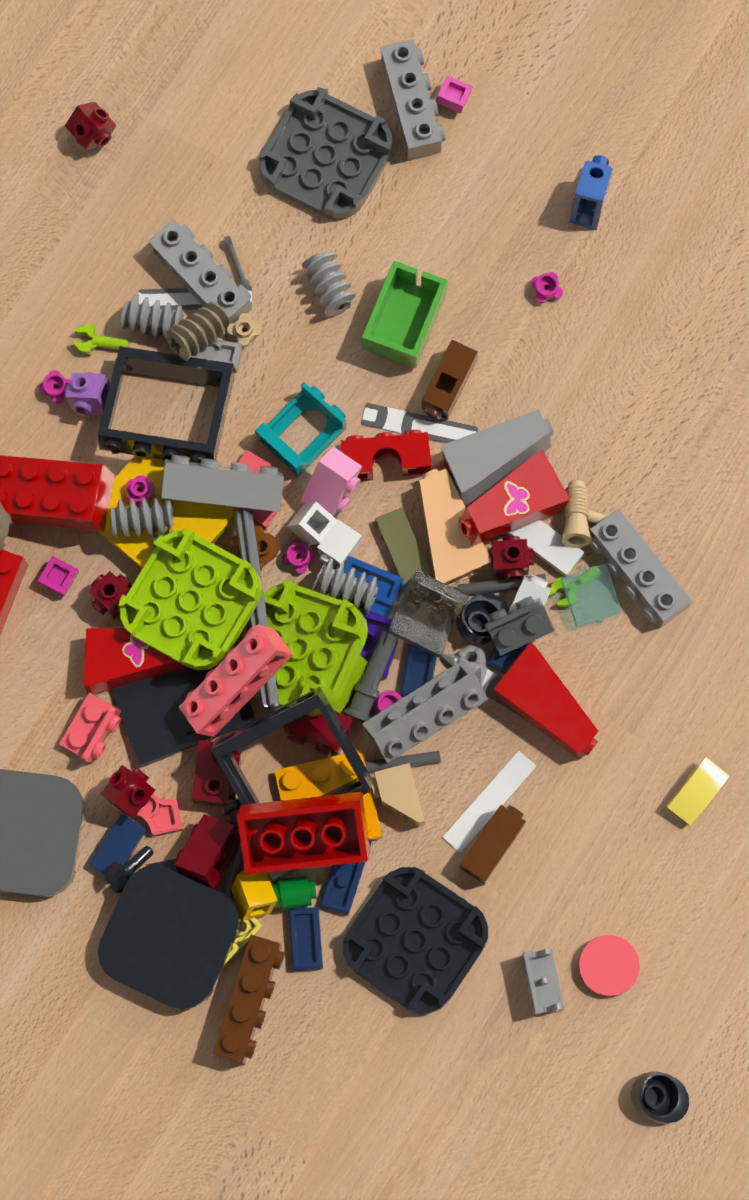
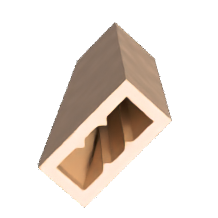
[419,469,492,592]

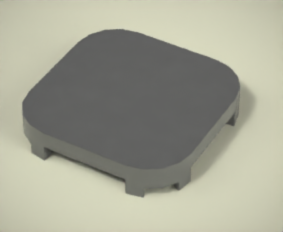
[259,87,393,220]
[0,769,85,898]

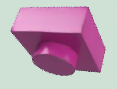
[436,75,473,113]
[38,556,79,597]

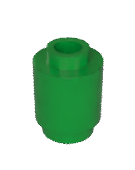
[272,875,317,910]

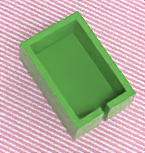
[362,261,448,368]

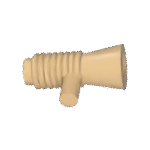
[562,480,605,548]

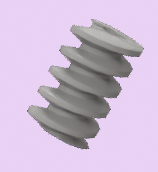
[302,252,356,317]
[120,294,184,340]
[111,498,174,537]
[313,558,379,614]

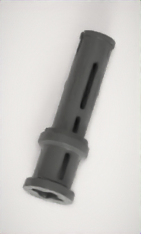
[344,631,399,721]

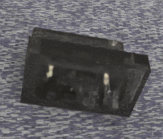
[388,570,469,658]

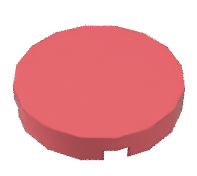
[578,935,640,997]

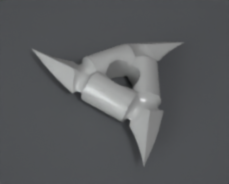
[439,642,489,686]

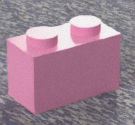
[301,447,362,516]

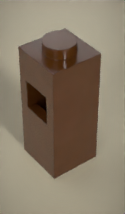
[422,340,478,420]
[459,805,526,885]

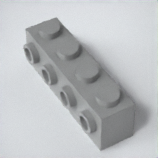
[380,39,445,160]
[148,219,252,331]
[161,455,284,512]
[590,509,692,628]
[363,660,488,763]

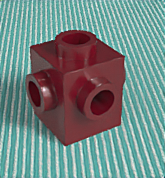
[65,102,117,150]
[491,536,534,580]
[89,571,132,619]
[100,765,155,819]

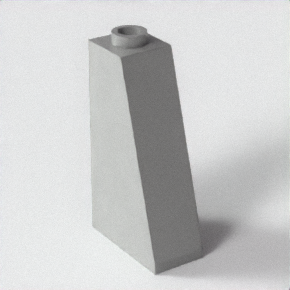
[441,410,554,506]

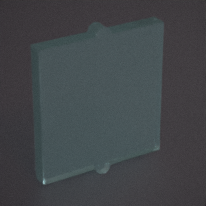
[560,563,622,627]

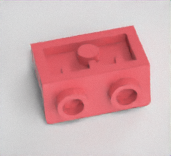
[59,692,122,762]

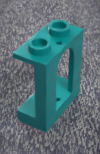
[255,382,346,477]

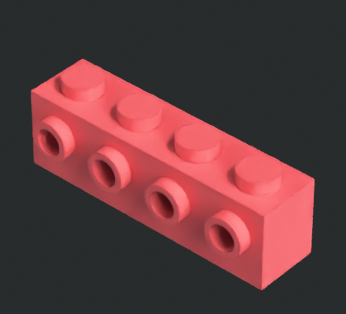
[179,624,293,737]

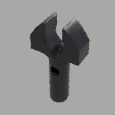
[104,846,154,893]

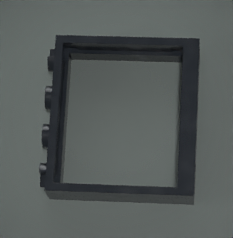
[98,346,234,463]
[211,687,373,805]

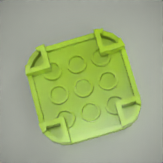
[118,528,262,671]
[248,580,368,716]

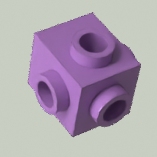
[64,372,110,416]

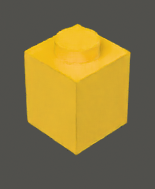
[231,870,278,920]

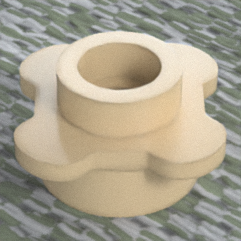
[227,313,262,347]

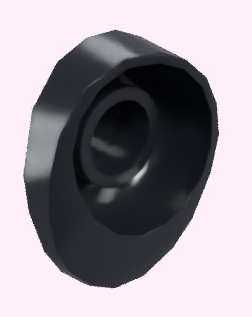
[456,593,509,644]
[631,1071,689,1124]

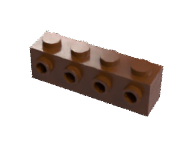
[213,934,285,1064]

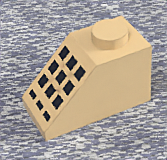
[371,763,425,827]

